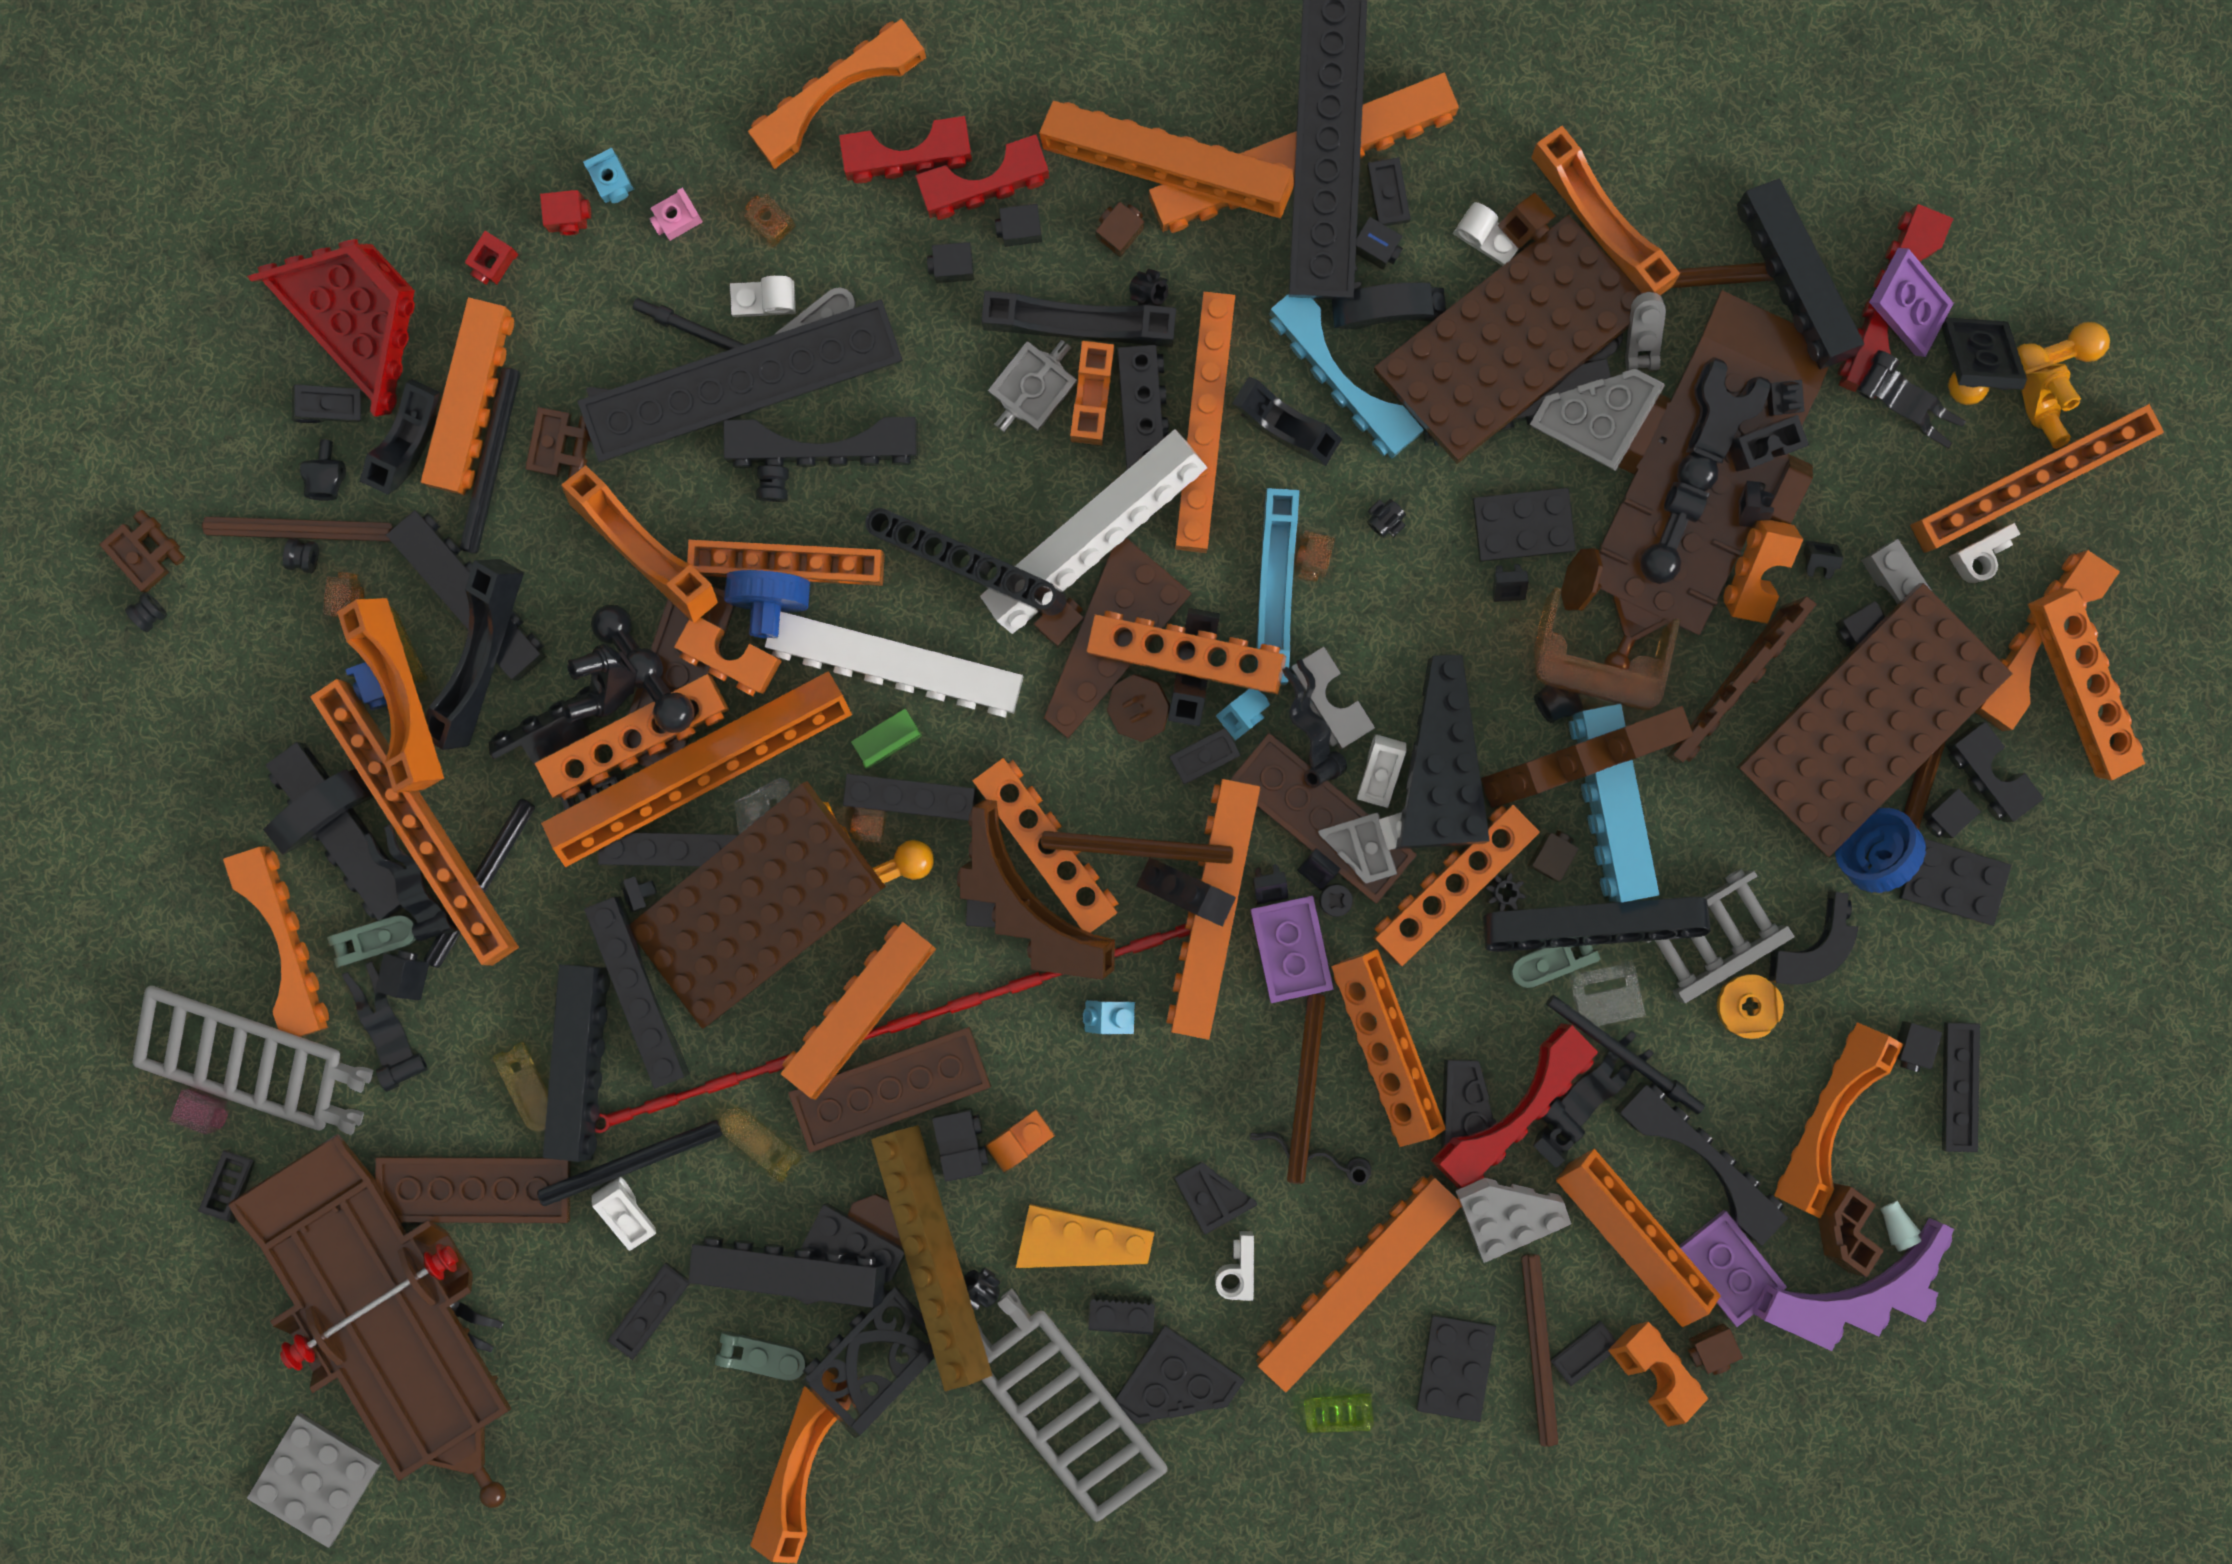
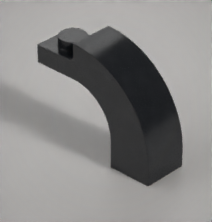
[1332,282,1446,330]
[1232,377,1342,466]
[360,379,441,495]
[1168,608,1220,726]
[263,768,374,855]
[1768,892,1858,985]

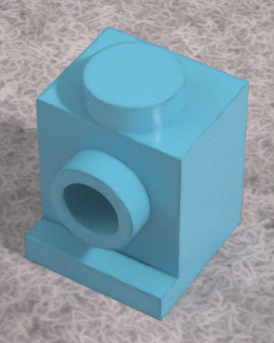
[583,148,634,203]
[1216,689,1270,741]

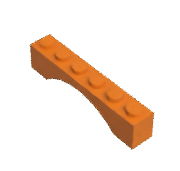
[748,18,926,169]
[1531,126,1680,296]
[561,465,718,623]
[1975,550,2120,731]
[337,598,444,793]
[223,847,329,1037]
[1774,1022,1904,1218]
[750,1368,859,1563]

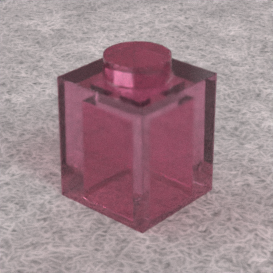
[170,1088,228,1135]

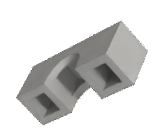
[1861,539,1931,605]
[1290,647,1375,749]

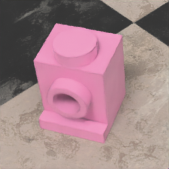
[649,187,703,241]

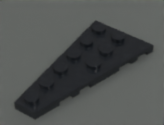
[1396,655,1490,849]

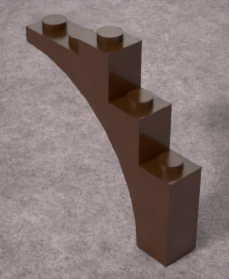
[1481,706,1694,808]
[957,799,1115,980]

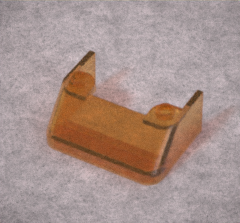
[1534,587,1680,710]

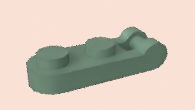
[327,915,416,968]
[1510,945,1601,988]
[714,1331,806,1381]

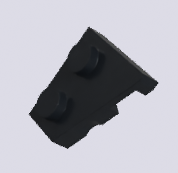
[1172,1162,1258,1235]

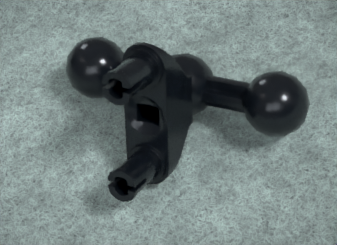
[563,605,695,733]

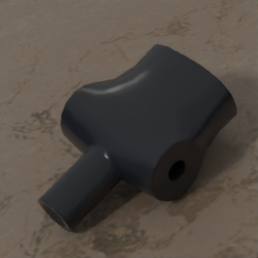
[300,439,346,501]
[1534,673,1594,723]

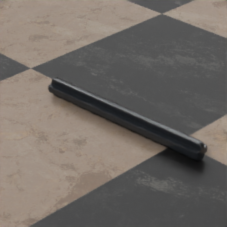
[460,368,521,553]
[424,799,535,968]
[537,1120,722,1206]

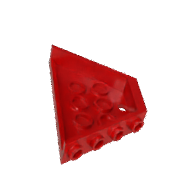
[247,239,415,417]

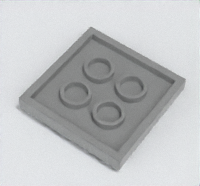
[247,1413,382,1548]

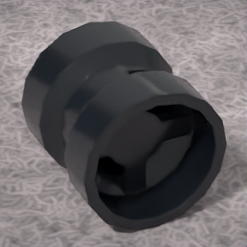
[756,466,789,502]

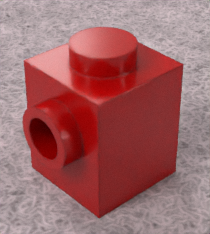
[540,190,591,236]

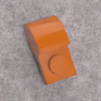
[985,1109,1055,1172]

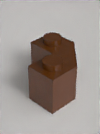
[1818,1183,1884,1277]

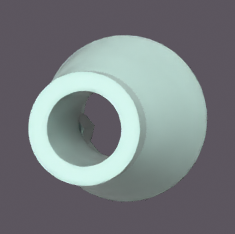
[1880,1201,1922,1252]

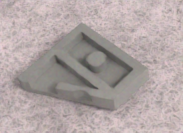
[1318,812,1397,883]

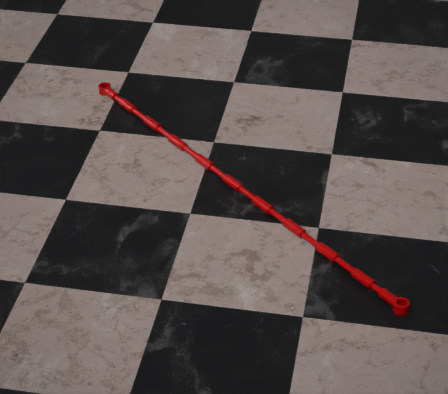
[595,923,1191,1133]

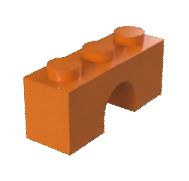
[1070,341,1114,446]
[1723,520,1803,624]
[674,617,782,696]
[1608,1321,1708,1427]

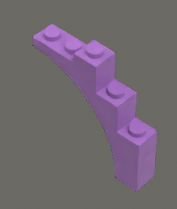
[1753,1218,1954,1351]

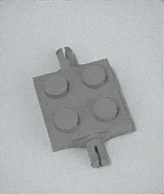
[988,340,1077,432]

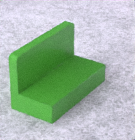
[851,709,922,769]

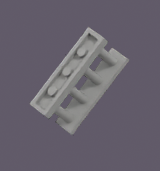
[1642,869,1795,1004]

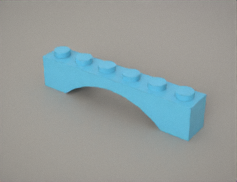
[1269,294,1424,459]
[1255,488,1299,685]

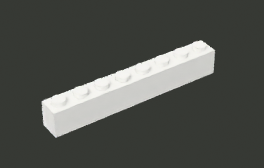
[980,429,1207,634]
[765,611,1024,718]

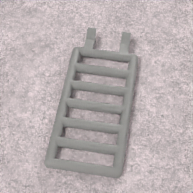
[132,986,374,1135]
[977,1288,1167,1522]

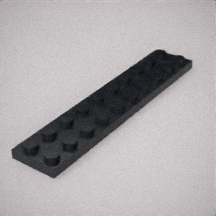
[1289,0,1367,300]
[577,299,903,463]

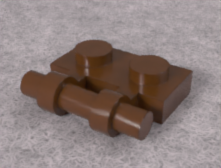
[525,407,592,479]
[99,510,186,593]

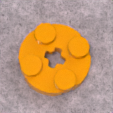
[1717,974,1784,1039]

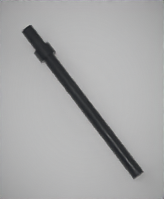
[632,297,746,350]
[1546,995,1705,1115]

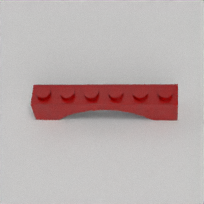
[1838,204,1954,400]
[1431,1023,1598,1189]

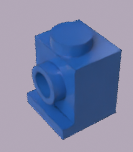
[345,662,387,710]

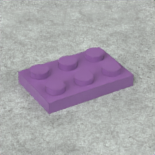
[1869,248,1954,357]
[1250,896,1334,1003]
[1679,1210,1787,1327]

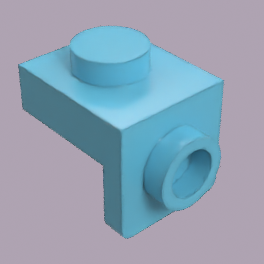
[1083,1000,1135,1034]

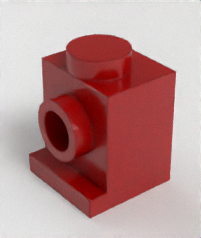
[464,231,518,285]

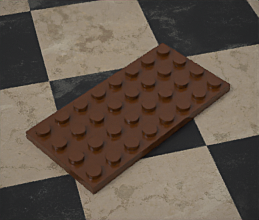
[1374,214,1642,464]
[1737,583,2013,857]
[630,781,886,1029]

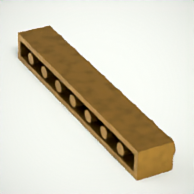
[871,1125,993,1391]

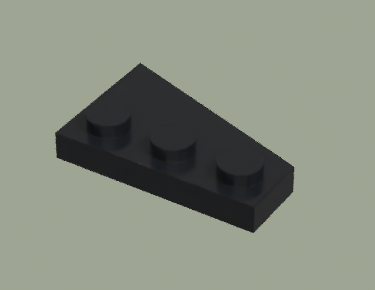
[1441,1059,1506,1158]

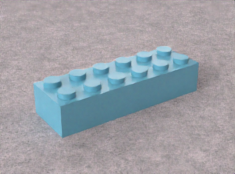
[1569,704,1659,903]

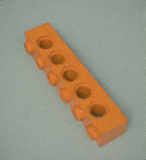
[687,540,885,586]
[2028,588,2145,781]
[1087,611,1286,695]
[535,674,729,801]
[972,758,1119,933]
[1373,805,1540,966]
[1331,949,1446,1147]

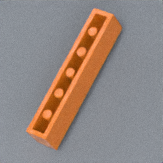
[421,297,514,496]
[781,922,936,1100]
[1556,1148,1721,1327]

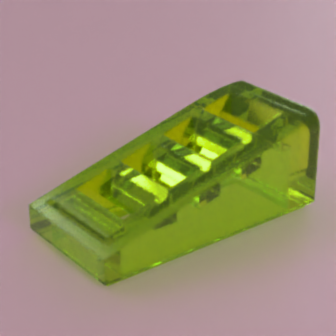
[1304,1393,1374,1433]

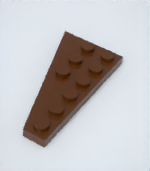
[1044,538,1192,739]
[1667,596,1817,764]

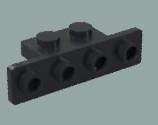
[489,686,592,770]

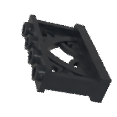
[801,1286,935,1438]

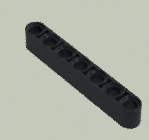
[865,508,1066,616]
[1483,897,1711,952]

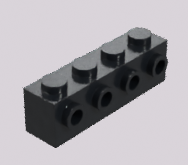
[1118,345,1169,470]

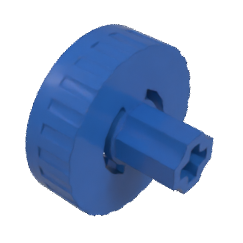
[724,570,810,639]
[1835,808,1926,893]

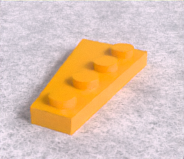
[1016,1204,1154,1268]

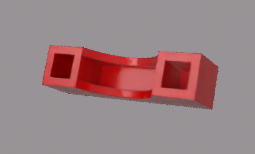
[839,116,972,184]
[916,134,1049,220]

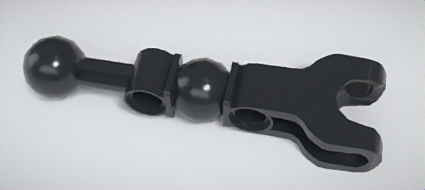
[1640,357,1771,584]

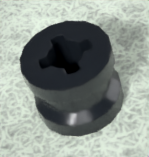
[283,538,319,574]
[125,592,168,633]
[1319,884,1353,917]

